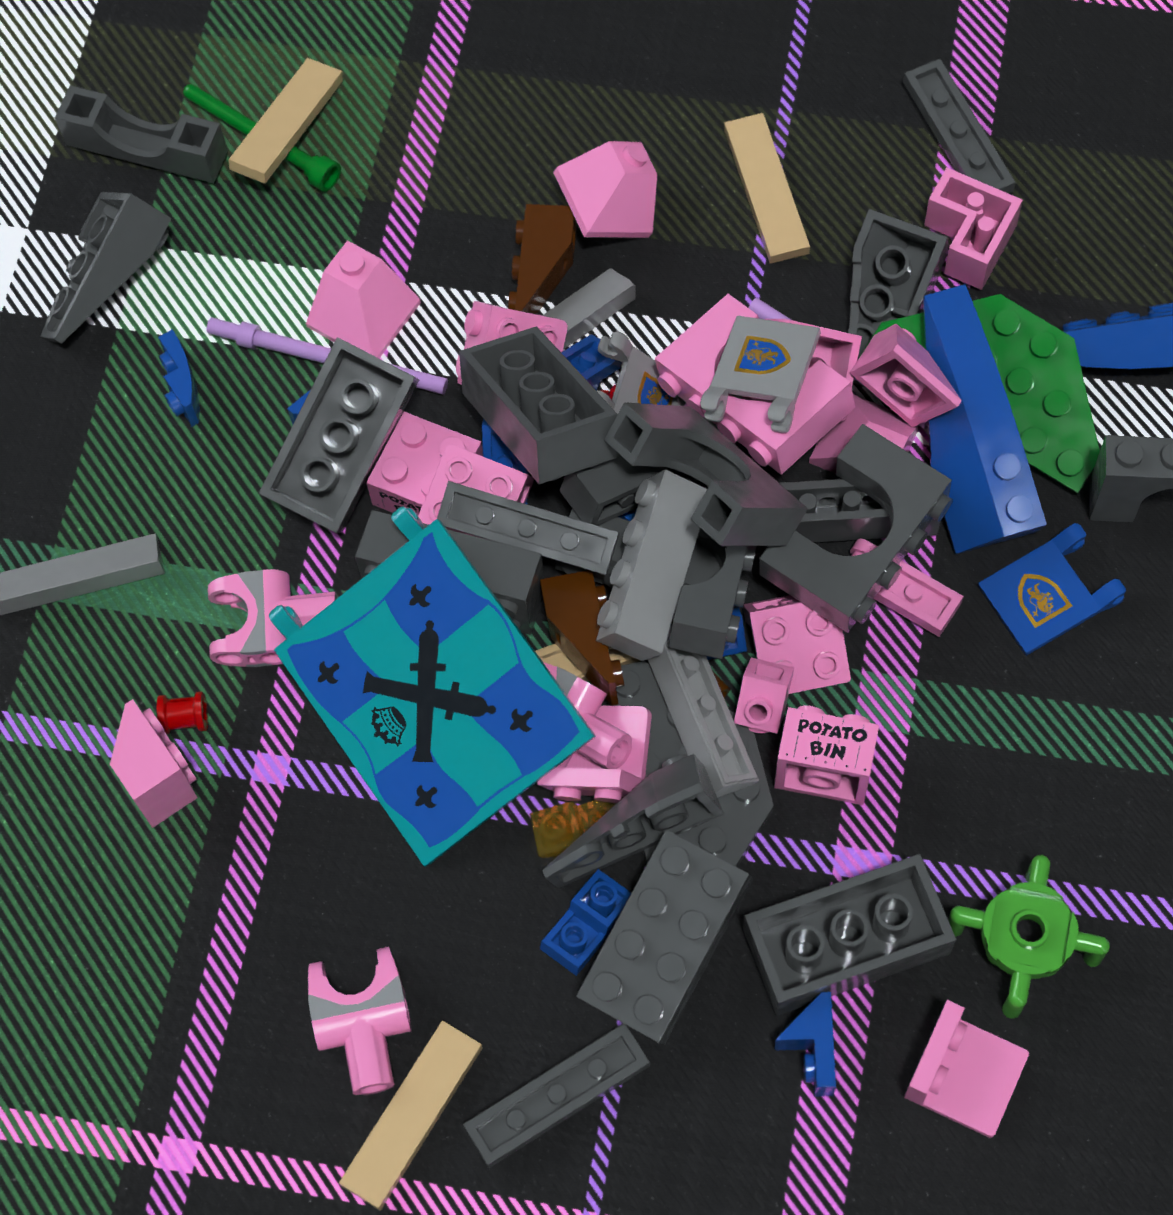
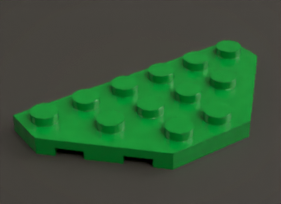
[858,294,1100,494]

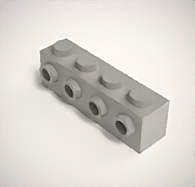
[596,469,707,661]

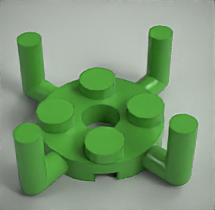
[948,855,1110,1019]

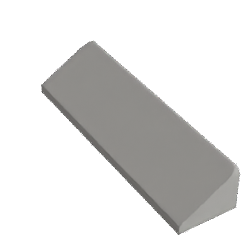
[542,268,636,350]
[0,533,165,615]
[648,626,759,798]

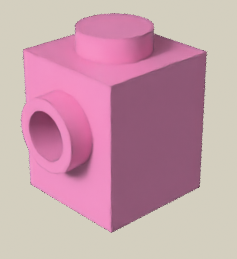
[734,657,794,734]

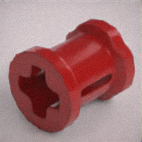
[157,691,208,734]

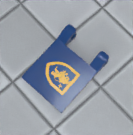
[977,523,1126,656]

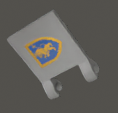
[700,316,821,433]
[597,331,687,415]

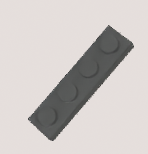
[903,59,1016,193]
[437,481,619,575]
[463,1023,650,1168]

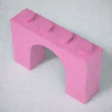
[655,294,855,475]

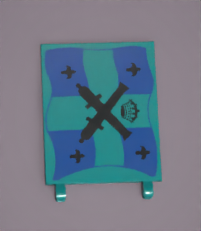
[269,506,596,867]

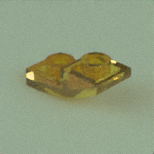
[530,797,624,858]

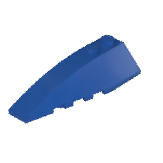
[923,284,1047,555]
[1063,303,1173,369]

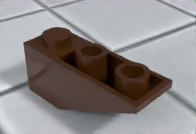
[508,204,577,314]
[540,570,624,705]

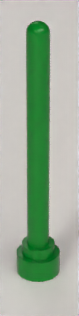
[183,84,341,192]

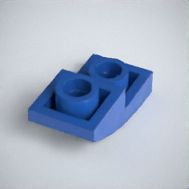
[158,329,200,427]
[540,869,631,976]

